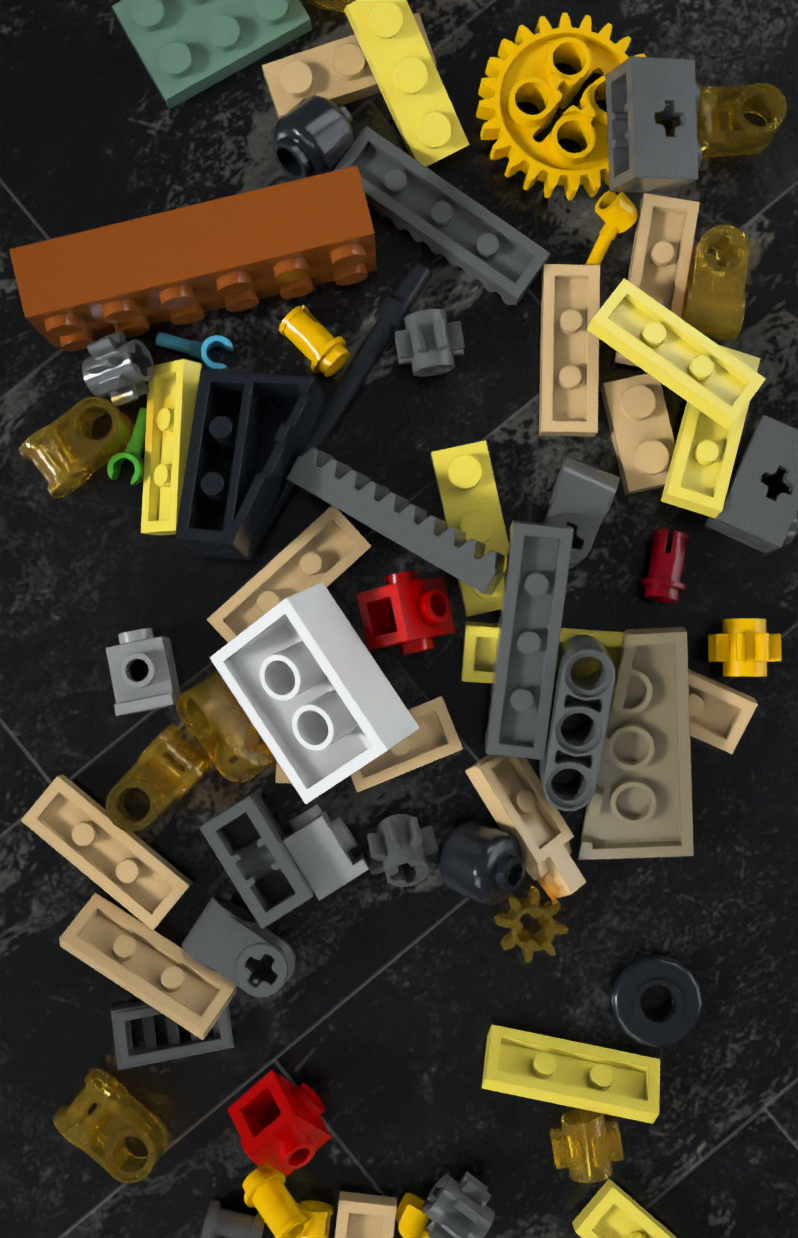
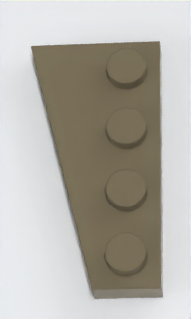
[577,627,694,860]

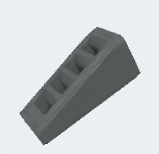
[110,1000,234,1070]

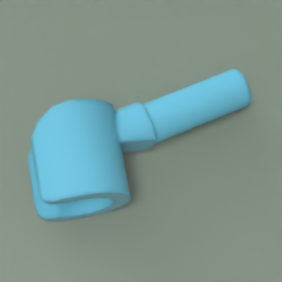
[156,332,233,371]

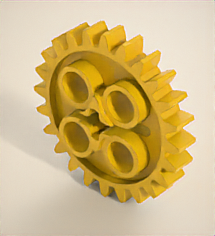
[476,13,646,201]

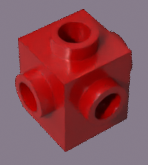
[356,570,455,655]
[227,1070,332,1176]

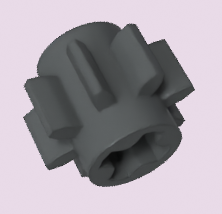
[395,309,465,377]
[82,331,154,407]
[366,814,439,887]
[422,1171,495,1238]

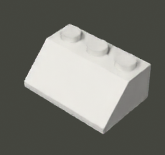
[210,582,419,804]

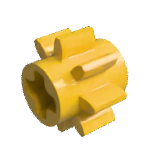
[708,618,782,677]

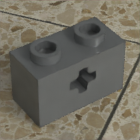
[605,56,702,193]
[705,415,798,553]
[199,790,314,929]

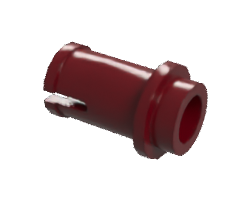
[640,529,690,603]

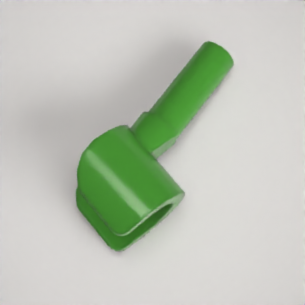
[107,408,147,485]

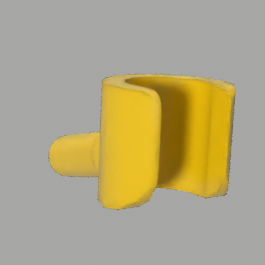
[585,190,638,265]
[396,1193,430,1238]

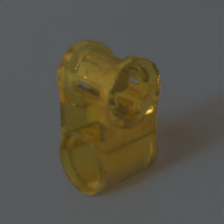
[696,83,787,160]
[681,224,750,342]
[19,396,133,498]
[176,671,276,783]
[106,723,215,832]
[53,1068,168,1184]

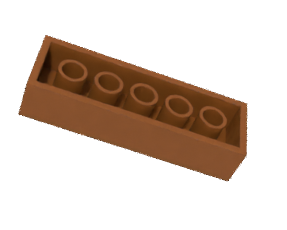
[9,165,377,351]

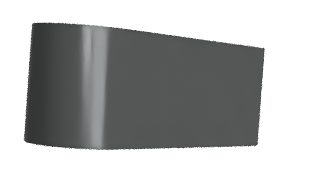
[538,634,615,811]

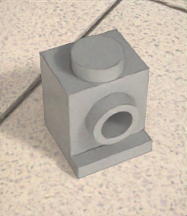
[106,628,183,716]
[282,803,369,901]

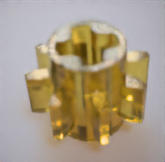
[494,886,568,963]
[550,1108,624,1183]

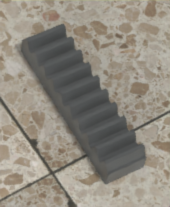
[333,126,550,306]
[286,447,505,595]
[485,520,574,760]

